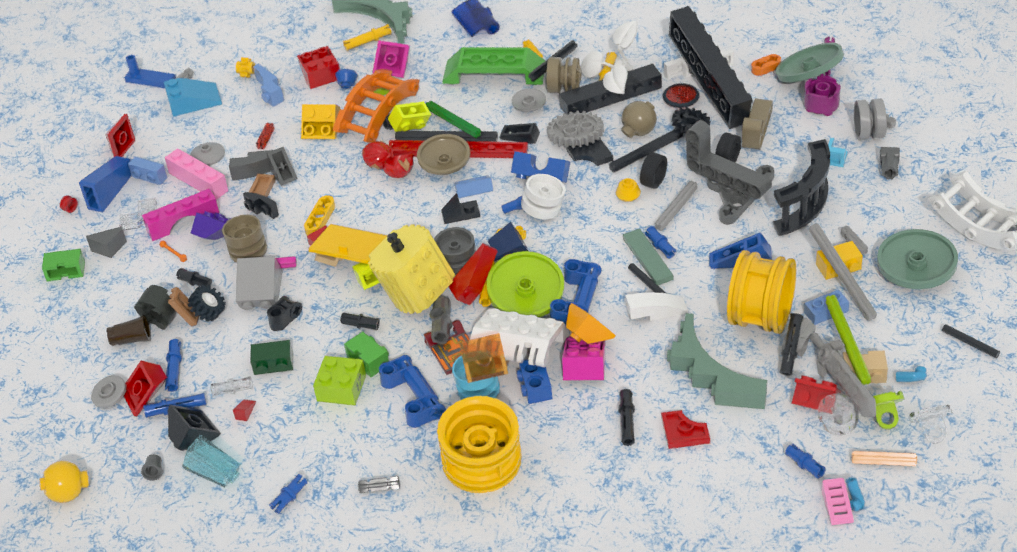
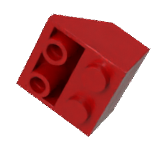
[297,46,340,89]

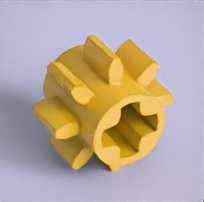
[236,57,255,78]

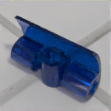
[451,0,500,37]

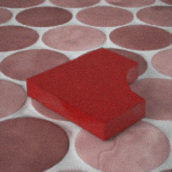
[661,410,710,449]

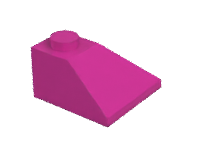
[372,40,410,78]

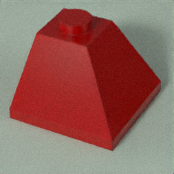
[105,114,136,157]
[124,360,167,417]

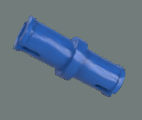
[645,226,677,258]
[785,444,826,479]
[269,474,308,514]

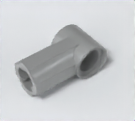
[782,318,816,356]

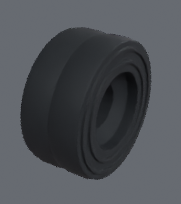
[715,132,741,162]

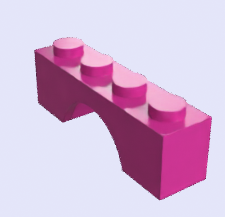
[142,189,219,241]

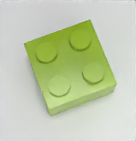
[313,356,366,406]

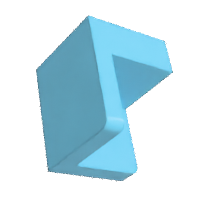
[828,138,847,167]

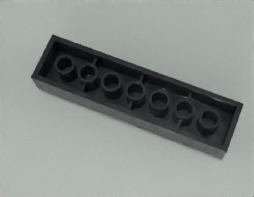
[668,6,753,129]

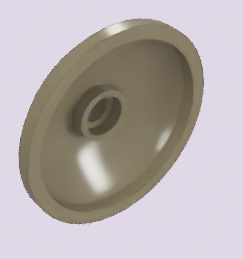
[417,134,470,175]

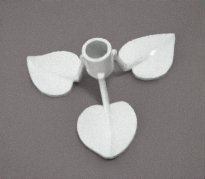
[581,21,638,94]

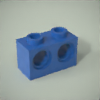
[516,360,553,404]

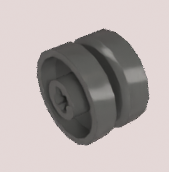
[434,227,476,275]

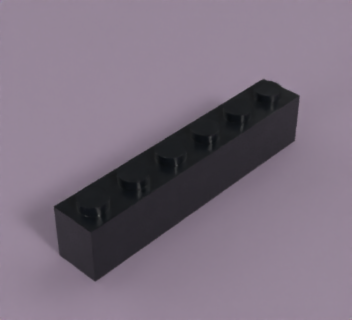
[559,63,662,115]

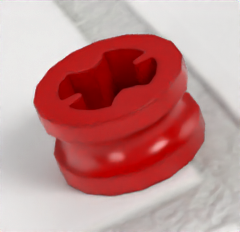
[60,195,78,213]

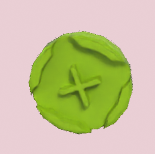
[873,391,905,430]

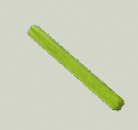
[825,295,871,385]

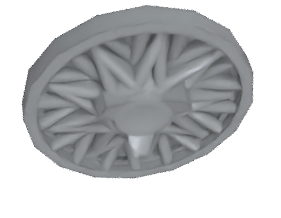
[91,375,126,408]

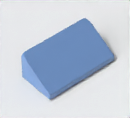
[454,175,493,198]

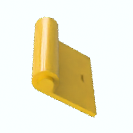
[308,224,387,264]

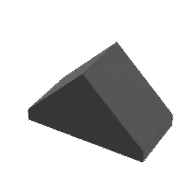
[267,147,298,186]
[86,226,127,258]

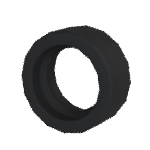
[640,152,668,189]

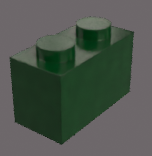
[250,340,293,375]

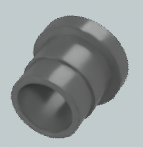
[141,454,163,481]

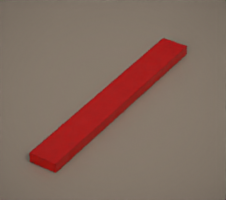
[389,140,528,158]

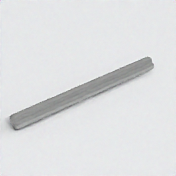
[809,223,877,321]

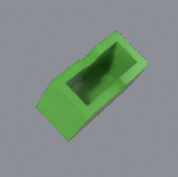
[42,249,85,282]
[344,331,389,377]

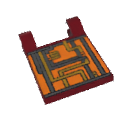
[424,320,470,375]

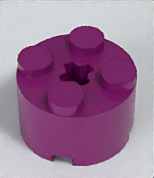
[804,75,841,116]

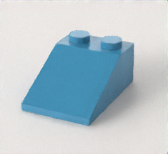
[164,78,222,117]

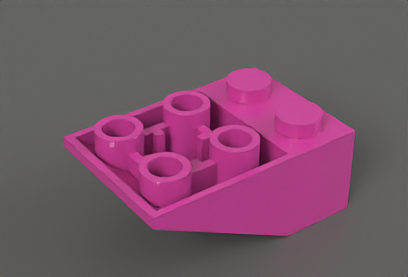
[562,336,606,380]

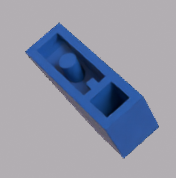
[709,232,772,269]

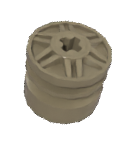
[547,57,582,93]
[222,214,267,262]

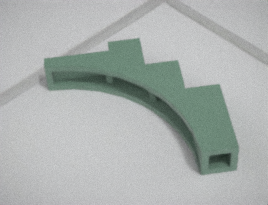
[332,0,413,44]
[667,313,767,409]

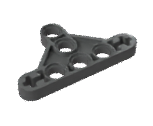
[707,165,774,225]

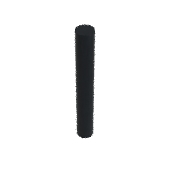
[628,263,667,294]
[942,324,1000,358]

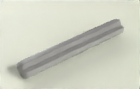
[655,181,698,231]

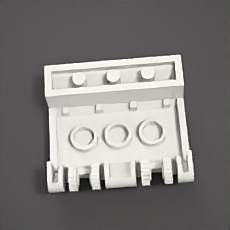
[468,308,570,367]

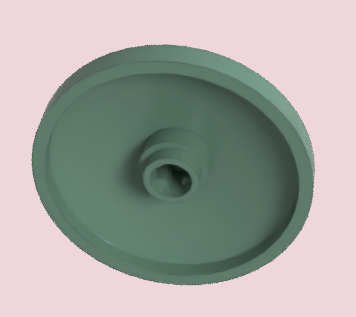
[776,43,844,82]
[877,229,958,289]

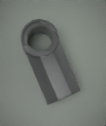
[880,147,900,179]

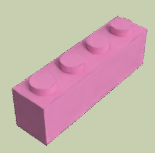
[164,148,229,200]

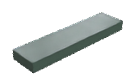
[623,228,674,285]

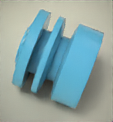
[452,351,500,400]

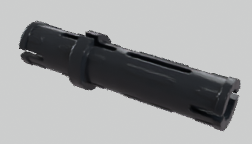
[779,313,803,376]
[618,389,635,446]

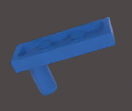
[124,55,176,88]

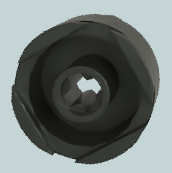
[134,285,177,330]

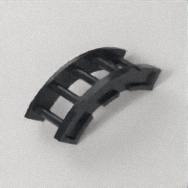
[773,139,830,236]

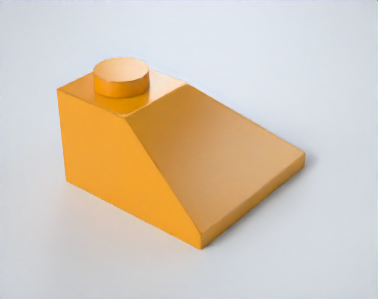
[566,303,616,344]

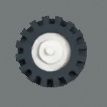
[188,285,226,322]

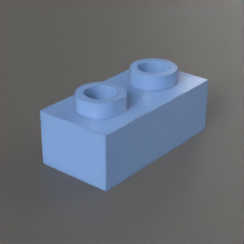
[128,156,167,185]
[804,289,849,325]

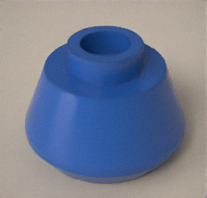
[335,69,358,89]

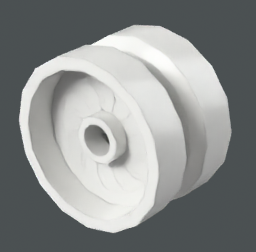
[521,174,566,220]

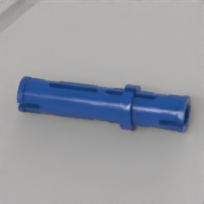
[165,339,182,392]
[143,393,206,418]

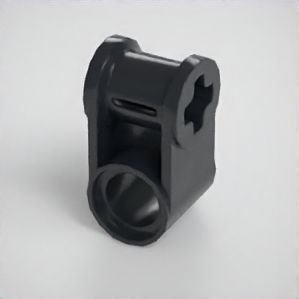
[267,296,302,331]

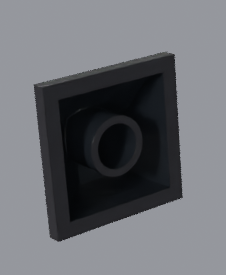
[168,405,221,451]

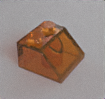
[459,333,509,383]

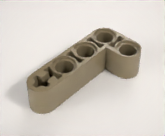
[742,98,773,150]

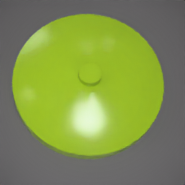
[487,251,564,318]

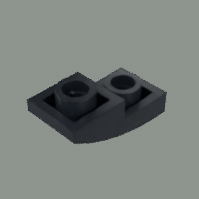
[243,192,279,219]

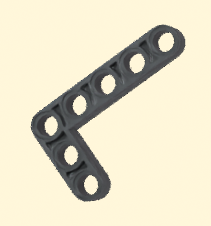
[686,120,772,199]

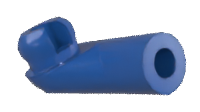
[501,196,522,214]

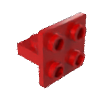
[792,375,841,414]

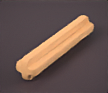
[851,451,917,466]

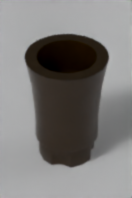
[106,315,151,346]

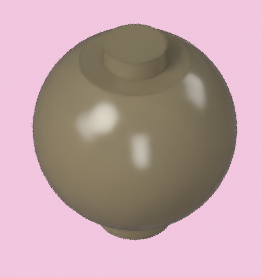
[621,101,657,138]

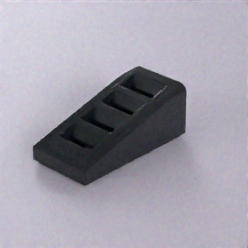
[499,123,540,144]

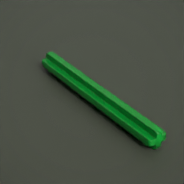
[426,100,481,138]

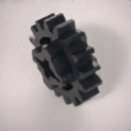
[672,107,711,133]

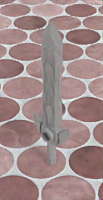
[810,333,876,417]

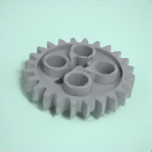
[547,111,604,148]

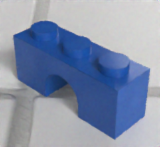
[511,151,571,183]

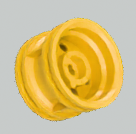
[727,250,797,334]
[437,396,522,493]

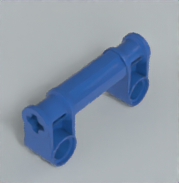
[550,259,602,325]
[379,355,446,428]

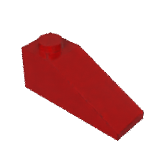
[448,243,498,305]

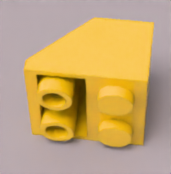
[301,104,340,139]

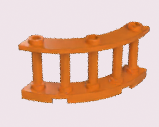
[332,69,420,142]

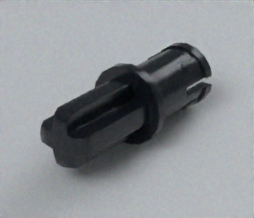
[176,268,212,287]
[340,313,380,331]

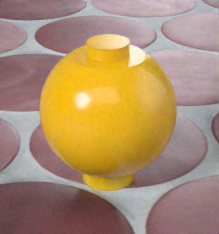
[39,461,88,503]

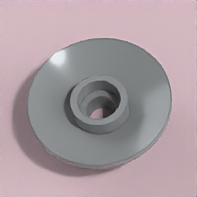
[512,89,546,112]
[190,142,225,166]

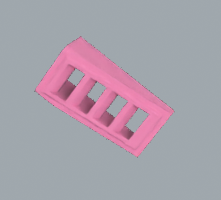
[821,478,854,525]

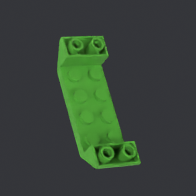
[442,47,545,85]

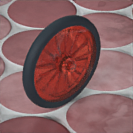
[663,83,700,108]

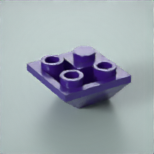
[190,211,231,240]

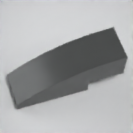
[229,150,273,181]

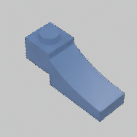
[253,63,284,107]

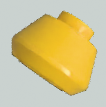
[616,178,641,202]

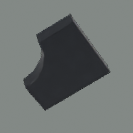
[566,137,614,166]

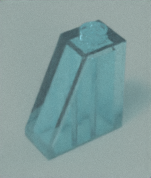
[182,435,240,488]

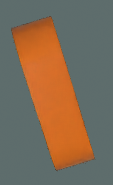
[751,54,781,76]

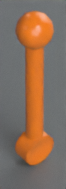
[159,240,187,262]

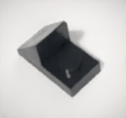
[441,193,480,224]

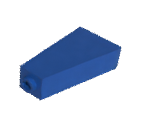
[79,156,132,212]

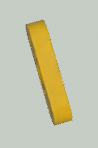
[304,195,335,236]

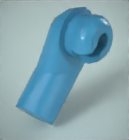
[896,366,927,382]
[846,477,865,511]

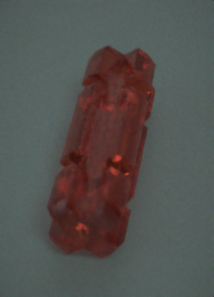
[256,122,275,149]

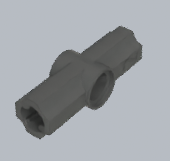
[429,296,453,345]

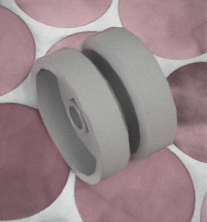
[854,98,887,140]

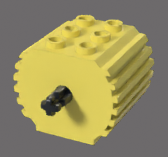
[368,224,455,314]

